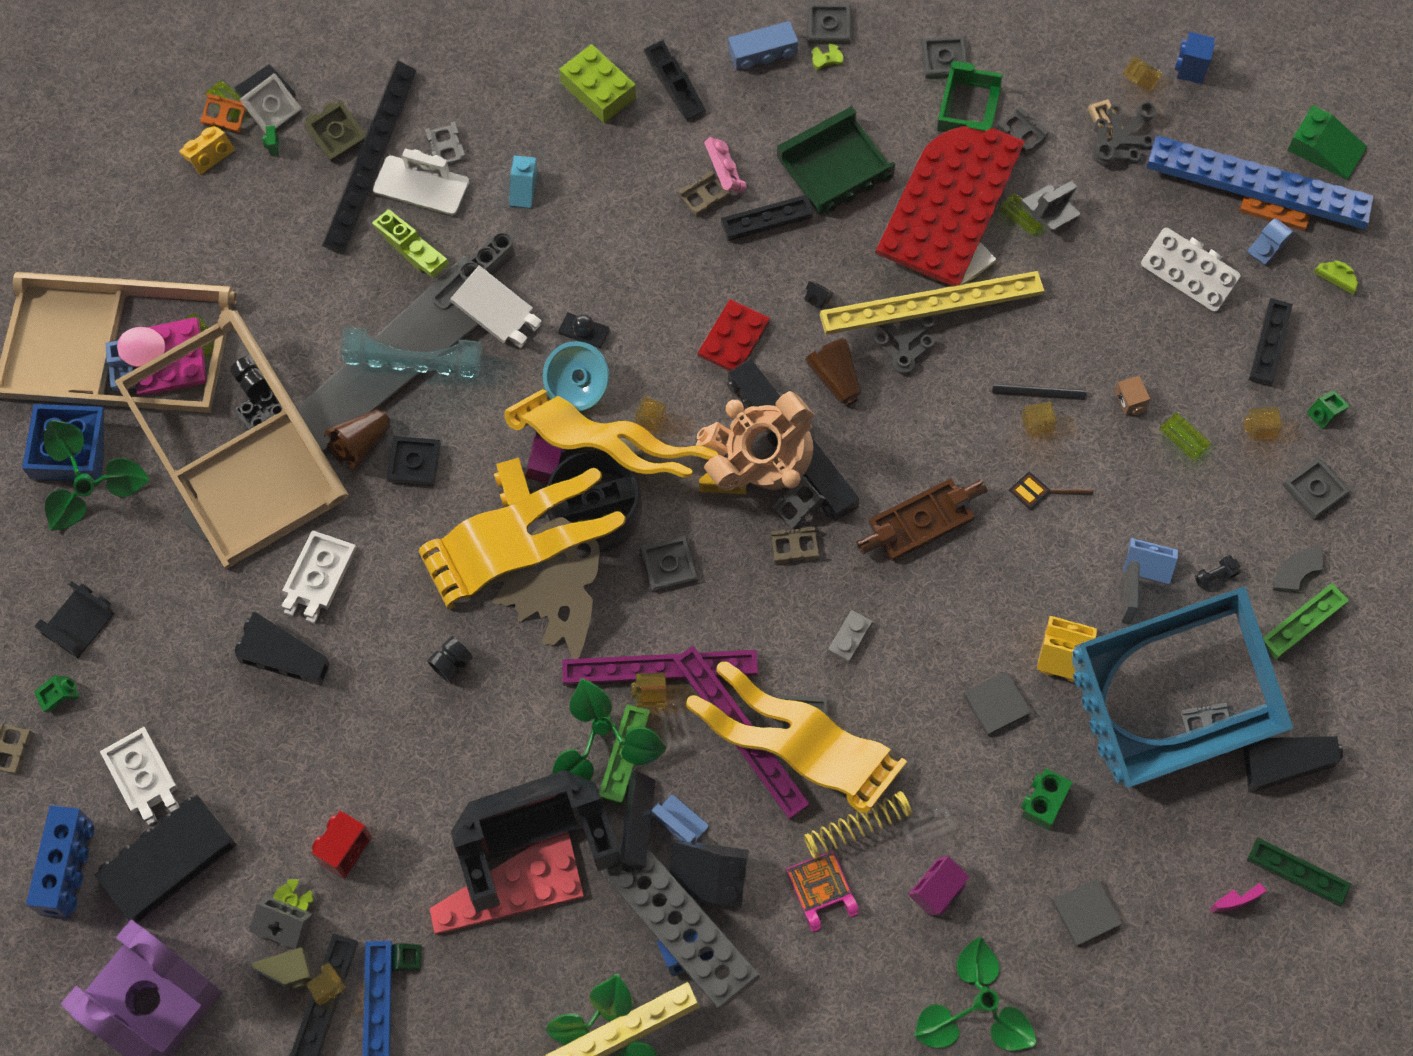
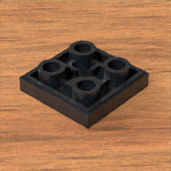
[233,387,282,430]

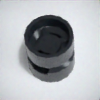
[230,355,269,398]
[427,636,473,682]

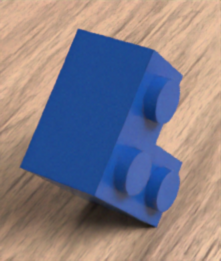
[1174,32,1215,84]

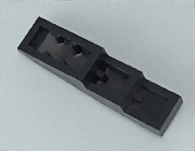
[643,40,706,120]

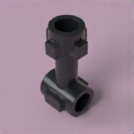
[1195,555,1241,588]

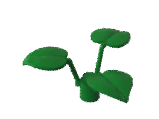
[44,420,149,531]
[552,679,666,780]
[914,937,1036,1051]
[546,974,658,1056]

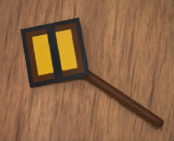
[1009,472,1094,510]

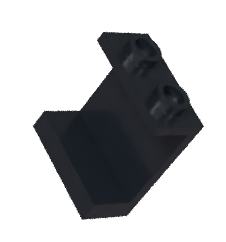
[34,581,115,659]

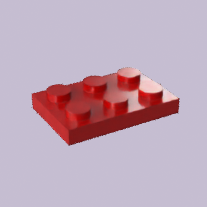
[698,299,770,371]

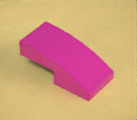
[1210,883,1267,913]

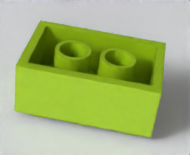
[559,44,636,123]

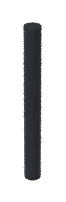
[992,384,1086,399]

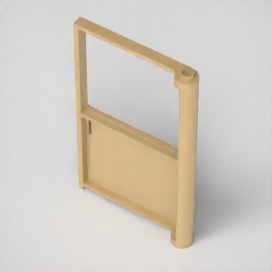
[115,309,349,570]

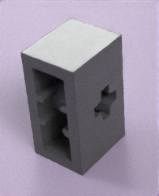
[249,896,313,949]

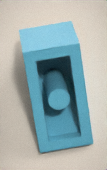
[509,156,538,209]

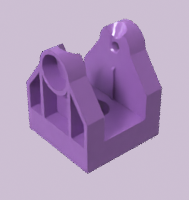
[61,920,222,1056]

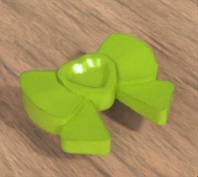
[811,44,843,70]
[273,879,313,911]

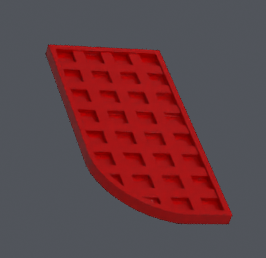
[875,126,1025,286]

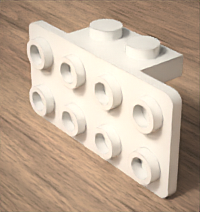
[373,149,469,216]
[1141,228,1240,311]

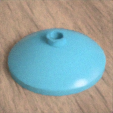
[543,341,609,411]

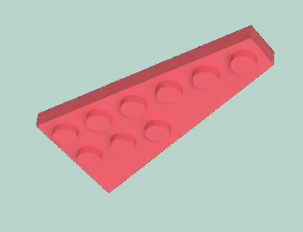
[430,833,584,935]

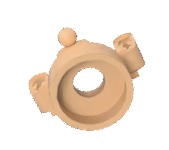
[704,391,814,491]

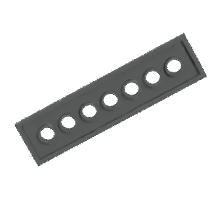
[595,843,760,1011]

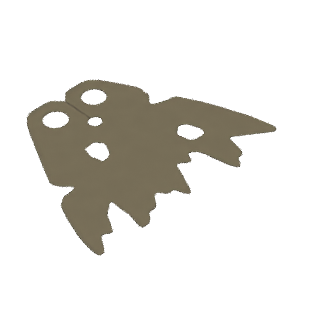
[484,517,600,659]

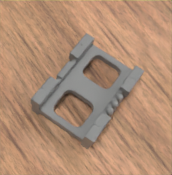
[425,122,465,164]
[1181,703,1229,732]

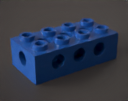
[26,805,94,919]

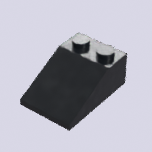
[670,840,749,908]

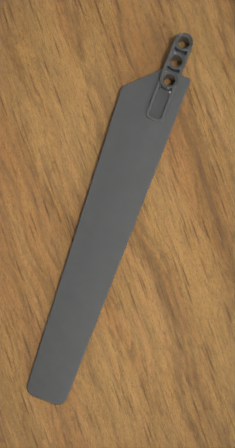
[182,232,515,542]

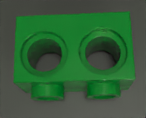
[1020,768,1073,831]

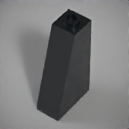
[1243,736,1343,793]

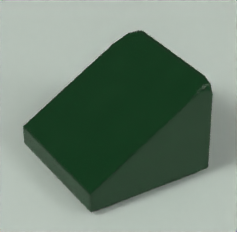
[392,943,421,971]

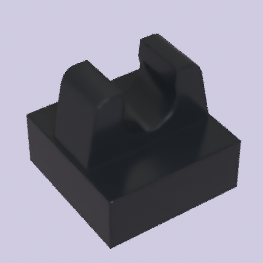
[804,281,834,308]

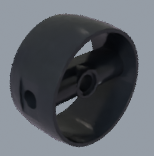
[547,450,642,552]

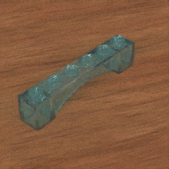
[339,327,483,377]

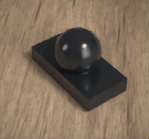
[558,312,610,349]

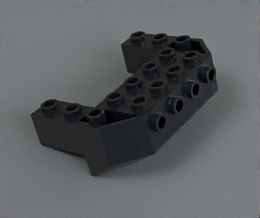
[451,770,622,913]

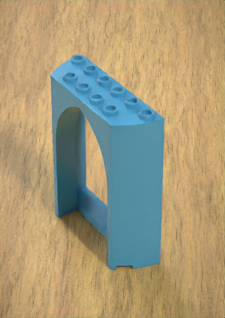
[1072,586,1293,788]

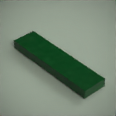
[1246,837,1352,907]

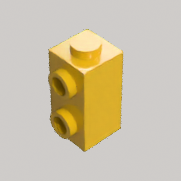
[494,458,530,507]

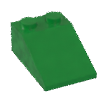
[1287,105,1367,180]

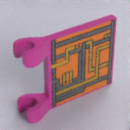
[786,851,858,932]

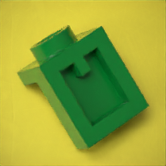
[1307,390,1350,428]
[34,675,79,712]

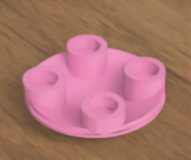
[117,327,165,367]

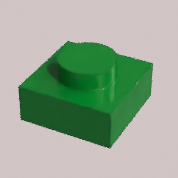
[263,125,279,156]

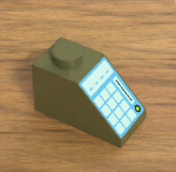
[252,947,313,991]

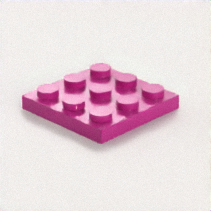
[134,317,207,396]

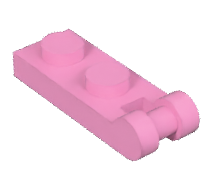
[704,137,747,194]

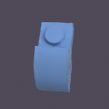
[1247,218,1295,266]
[105,341,136,391]

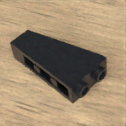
[235,612,330,686]

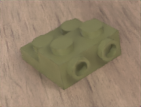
[304,100,366,162]

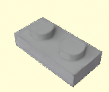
[828,610,872,663]

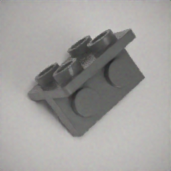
[1021,181,1080,232]

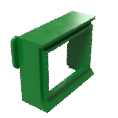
[937,61,1003,132]

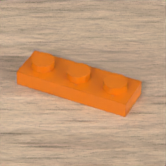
[1239,196,1310,231]

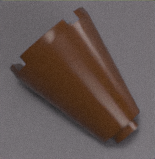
[805,338,861,405]
[324,410,390,469]

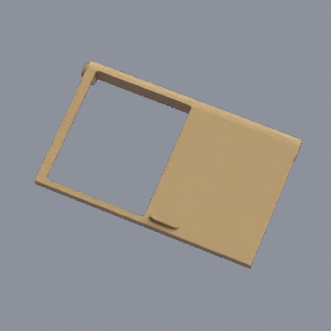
[0,272,237,413]

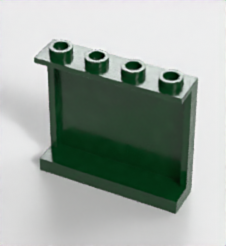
[777,106,895,215]

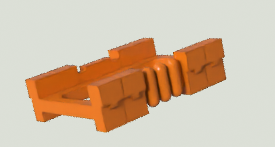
[200,93,246,134]

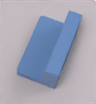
[1123,538,1178,584]
[652,795,708,842]

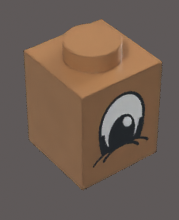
[1114,376,1150,415]

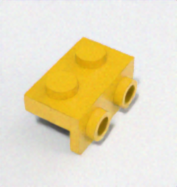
[179,126,235,175]

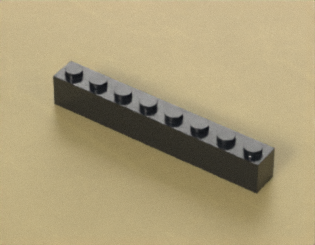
[727,359,860,522]

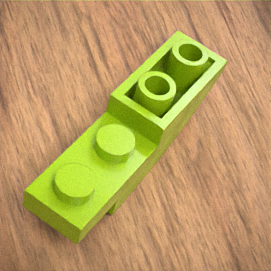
[372,209,449,278]

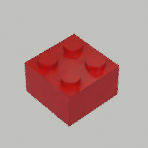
[311,810,373,879]

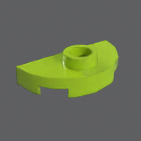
[1313,261,1358,295]

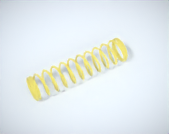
[804,791,912,859]

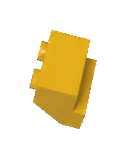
[1036,616,1097,682]

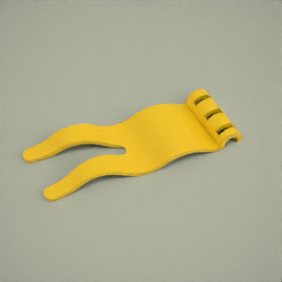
[504,389,718,478]
[418,468,626,610]
[686,662,907,813]

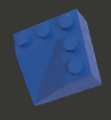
[22,404,104,481]

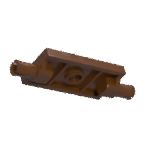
[856,478,988,561]

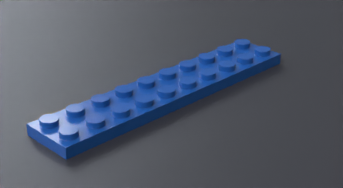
[1146,135,1373,230]

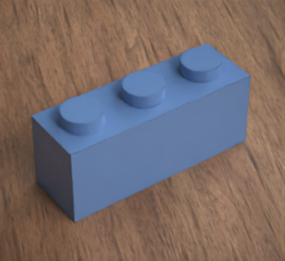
[728,21,798,70]

